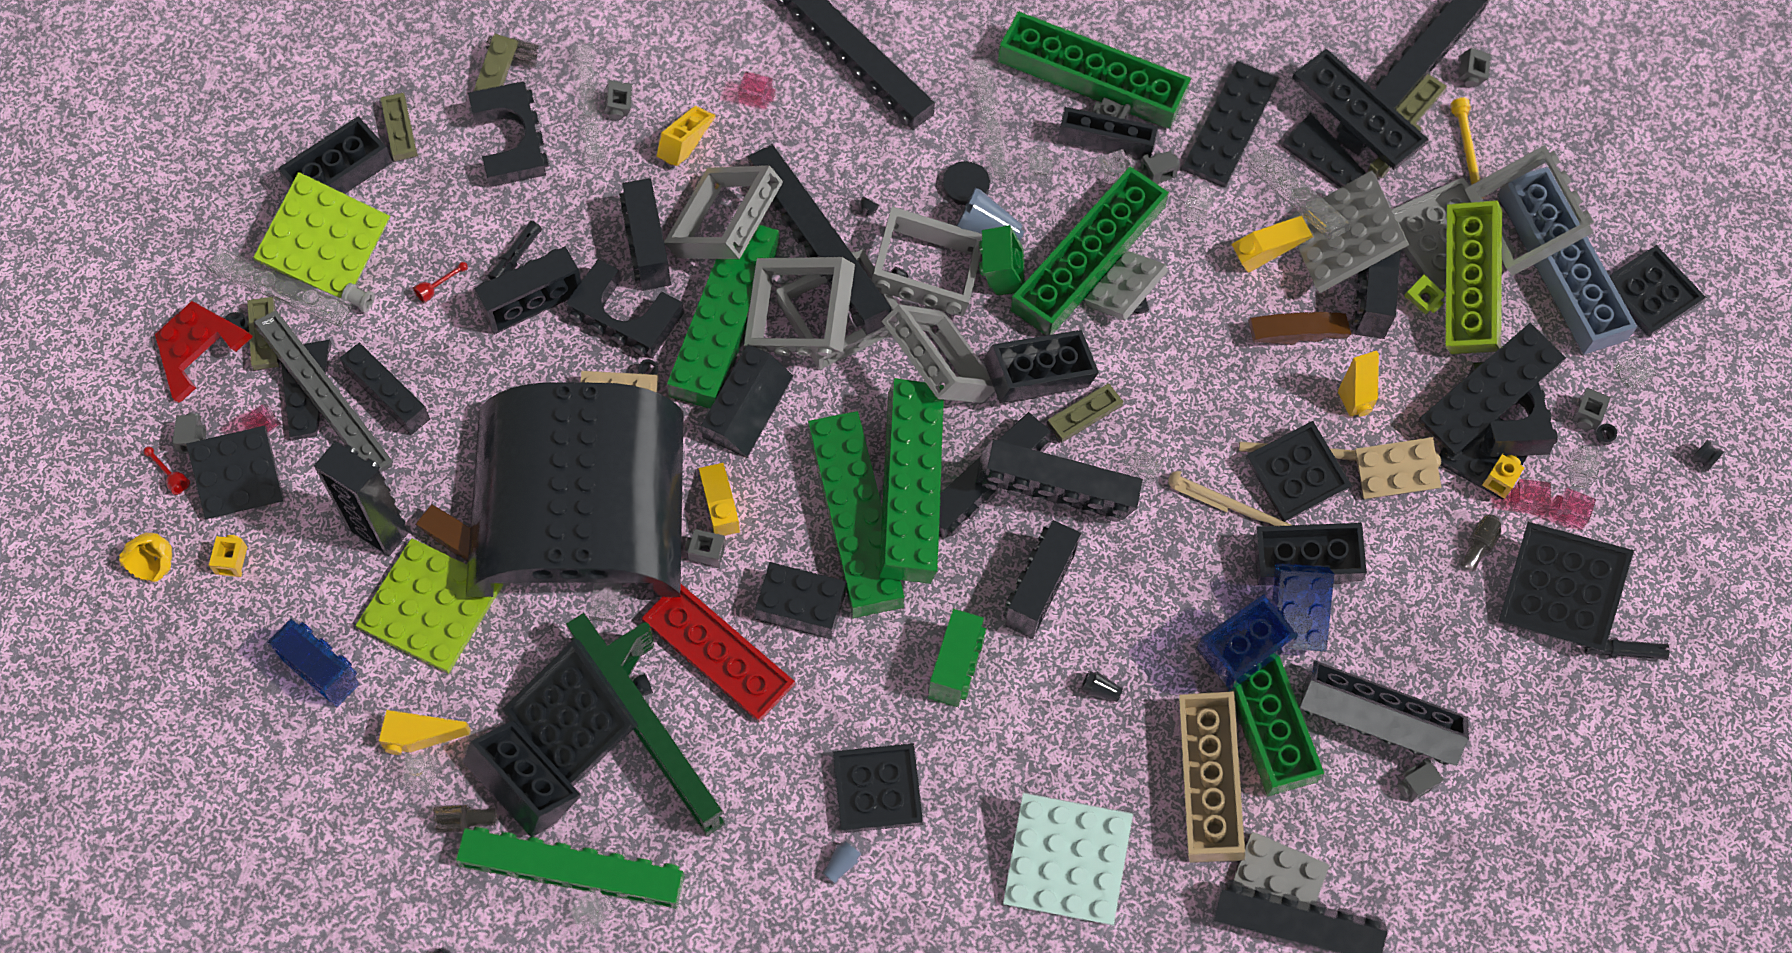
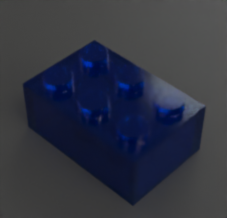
[1269,564,1335,652]
[1196,594,1299,691]
[267,618,360,708]

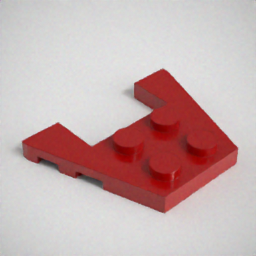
[155,301,253,403]

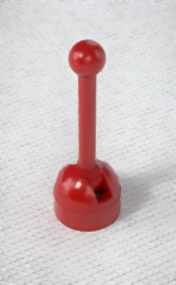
[413,262,468,304]
[143,446,190,495]

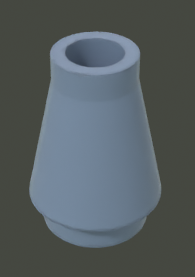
[823,840,861,883]

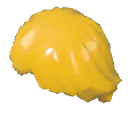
[119,532,172,582]

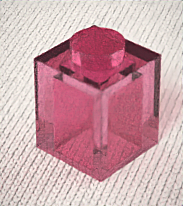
[738,71,776,110]
[241,404,282,434]
[1509,479,1551,515]
[1551,488,1596,530]

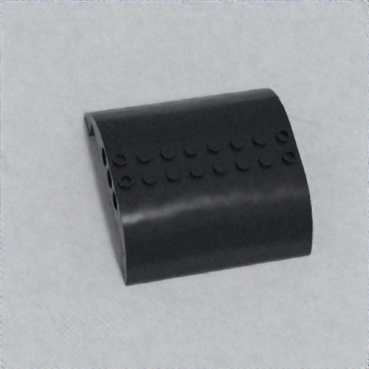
[466,382,684,597]

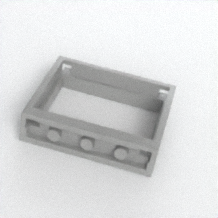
[1465,145,1594,276]
[664,166,783,259]
[871,206,982,317]
[776,249,898,370]
[744,257,855,356]
[882,304,995,403]

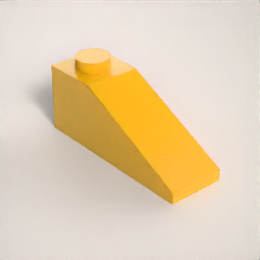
[656,106,716,166]
[1231,216,1313,273]
[1337,350,1379,417]
[698,463,740,536]
[379,710,471,755]

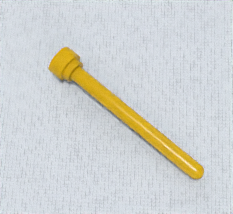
[1450,97,1483,199]

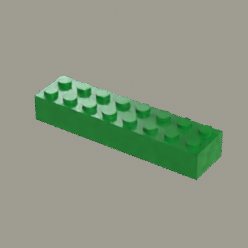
[998,11,1191,129]
[1010,166,1169,336]
[667,217,780,409]
[879,378,944,584]
[808,411,905,619]

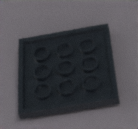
[1498,522,1634,653]
[502,639,638,786]

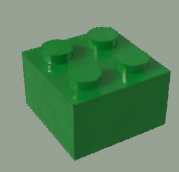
[979,225,1025,296]

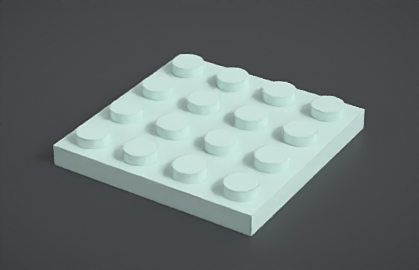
[1003,793,1133,925]

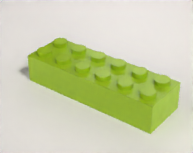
[1446,200,1502,354]

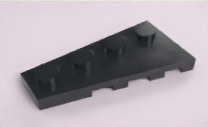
[1281,112,1366,188]
[281,339,332,441]

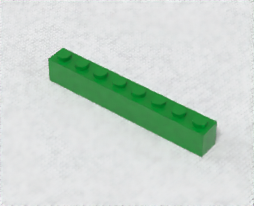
[456,827,685,909]

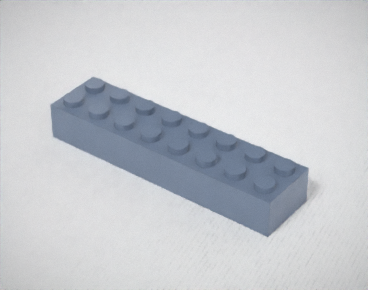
[1497,167,1637,355]

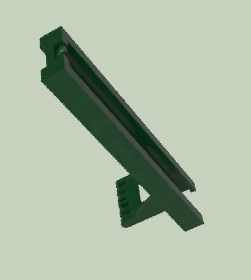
[566,612,725,837]

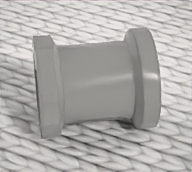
[341,283,375,313]

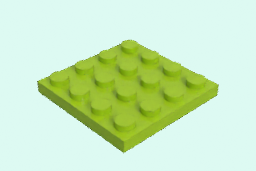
[253,172,390,301]
[355,538,503,674]

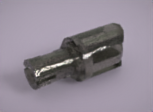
[486,35,539,68]
[1460,514,1502,572]
[433,804,497,833]

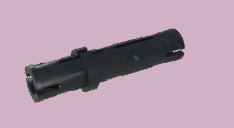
[487,220,542,280]
[1585,637,1670,660]

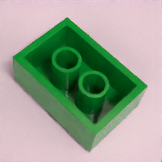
[928,609,987,708]

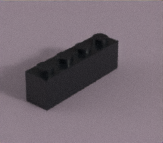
[1057,107,1158,160]
[340,342,430,435]

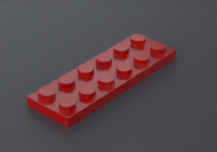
[642,584,795,723]

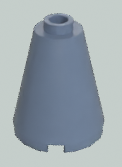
[956,188,1025,241]

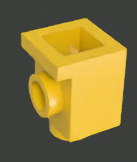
[1482,454,1525,499]
[209,535,248,577]

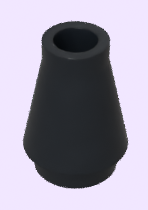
[1081,670,1123,702]

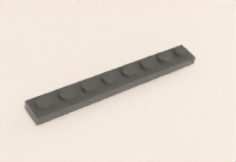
[254,310,393,473]

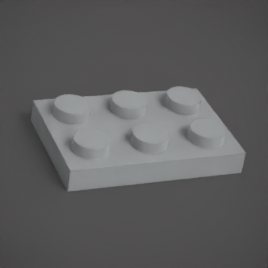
[1084,250,1168,321]
[1233,831,1330,903]

